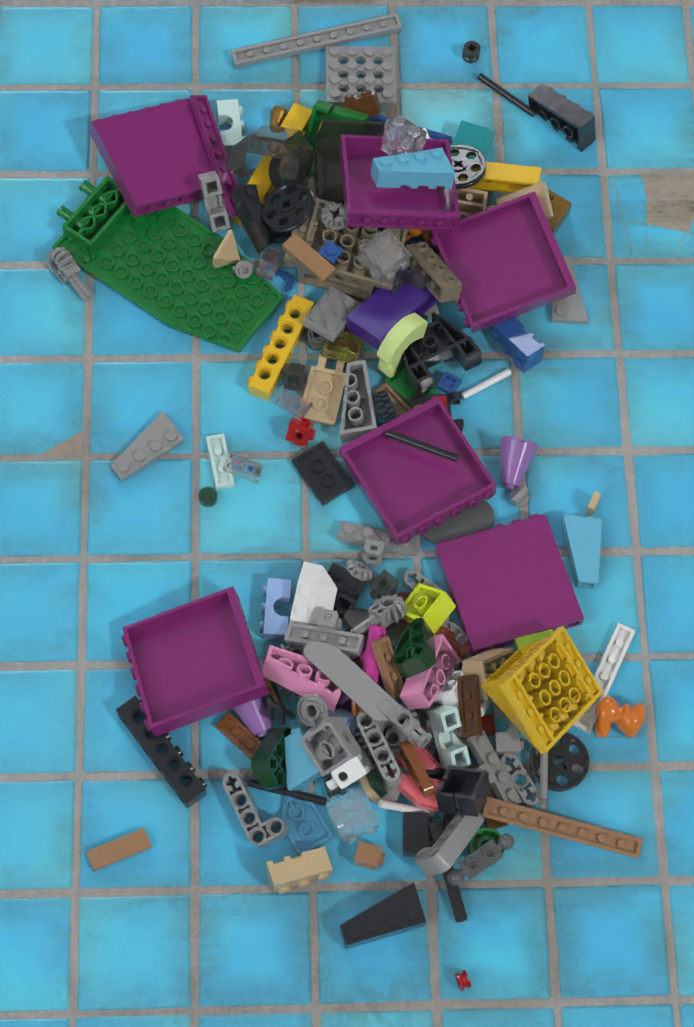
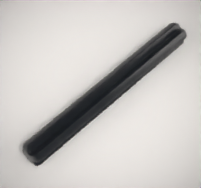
[429,821,467,922]

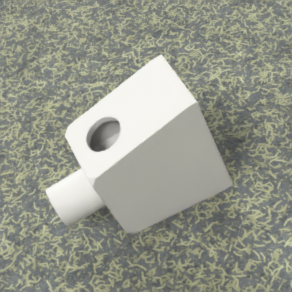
[325,750,374,791]

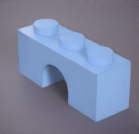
[260,578,291,641]

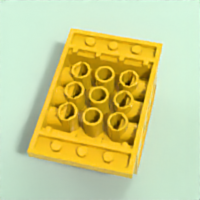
[480,626,603,754]

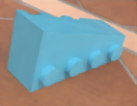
[370,148,455,189]

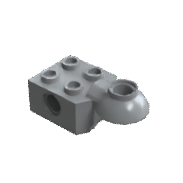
[297,694,362,777]

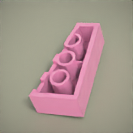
[400,634,461,710]
[262,645,341,712]

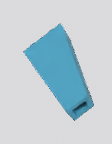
[561,513,602,590]

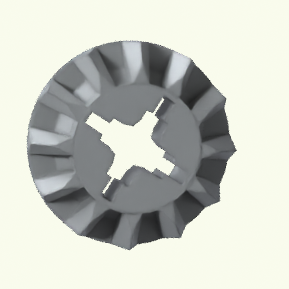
[321,201,347,230]
[345,559,375,581]

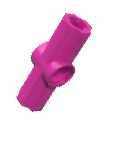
[360,625,386,684]

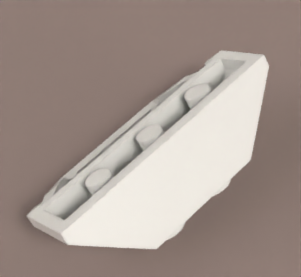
[290,562,337,627]

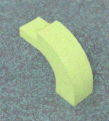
[377,312,428,378]

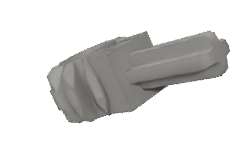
[46,247,92,301]
[350,594,406,635]

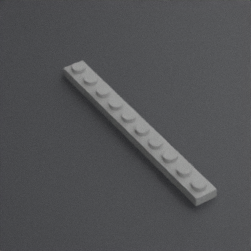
[231,13,402,68]

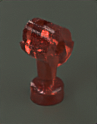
[436,626,471,659]

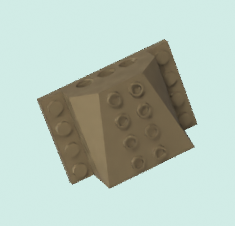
[284,195,408,301]

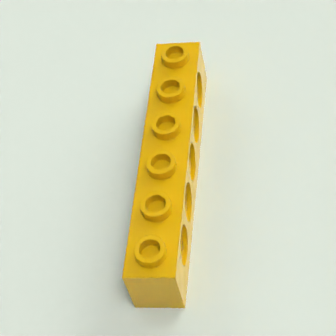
[247,294,314,402]

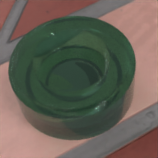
[198,487,218,507]

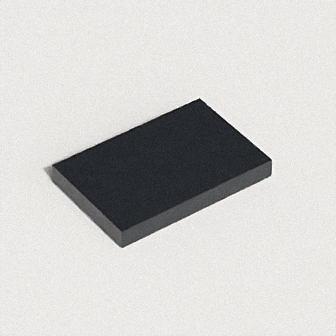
[291,441,355,506]

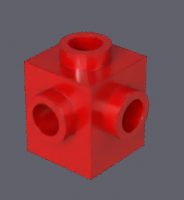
[285,417,316,446]

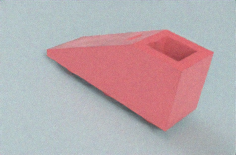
[388,768,440,812]

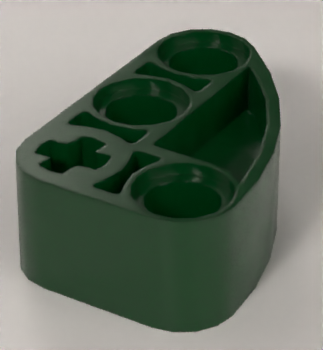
[393,618,436,678]
[251,727,291,789]

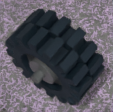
[372,389,398,424]

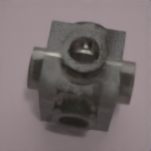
[281,362,308,391]
[369,569,399,601]

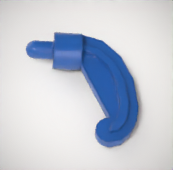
[274,270,294,292]

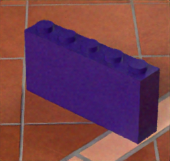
[346,265,438,350]

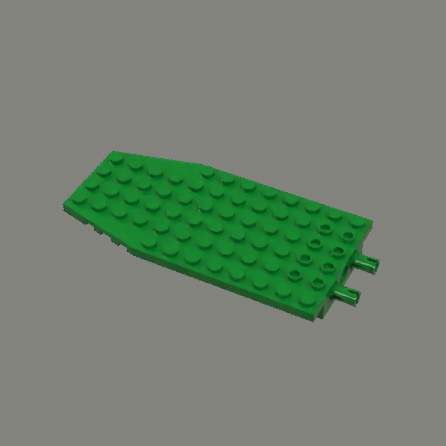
[52,175,283,353]

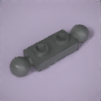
[447,834,514,886]

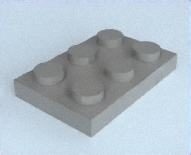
[302,286,361,342]

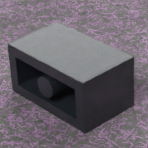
[402,812,432,857]

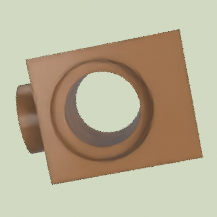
[353,841,385,871]

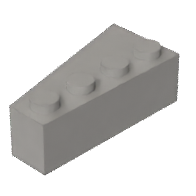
[340,360,377,443]

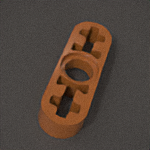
[398,740,435,798]

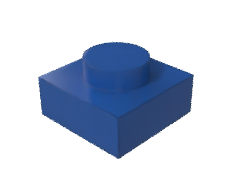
[318,239,344,265]
[436,371,462,394]

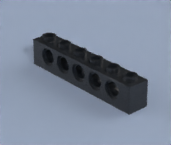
[116,695,207,809]

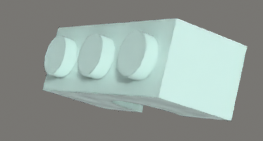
[217,99,246,155]
[428,705,471,769]

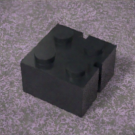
[435,766,491,817]

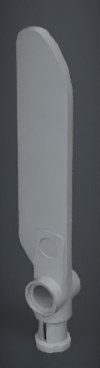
[303,641,432,749]

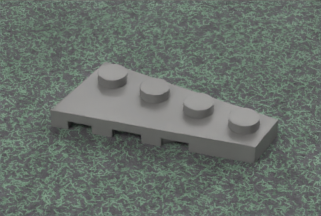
[551,256,589,325]
[111,411,185,482]

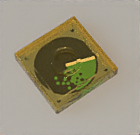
[321,331,365,363]

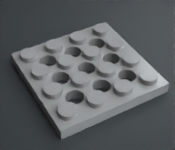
[326,46,397,107]

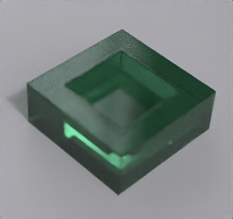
[366,770,388,798]

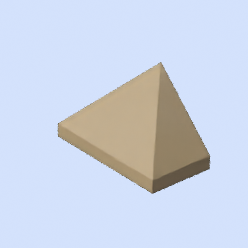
[213,229,240,268]

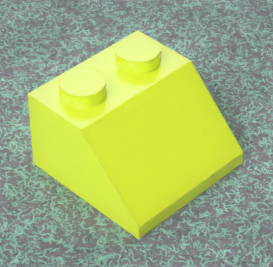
[404,583,456,635]

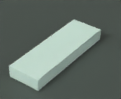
[206,433,235,490]

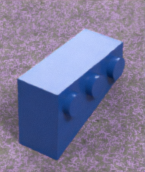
[490,317,546,373]

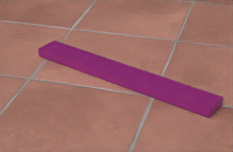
[189,95,238,216]

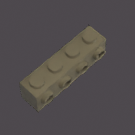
[403,241,463,303]

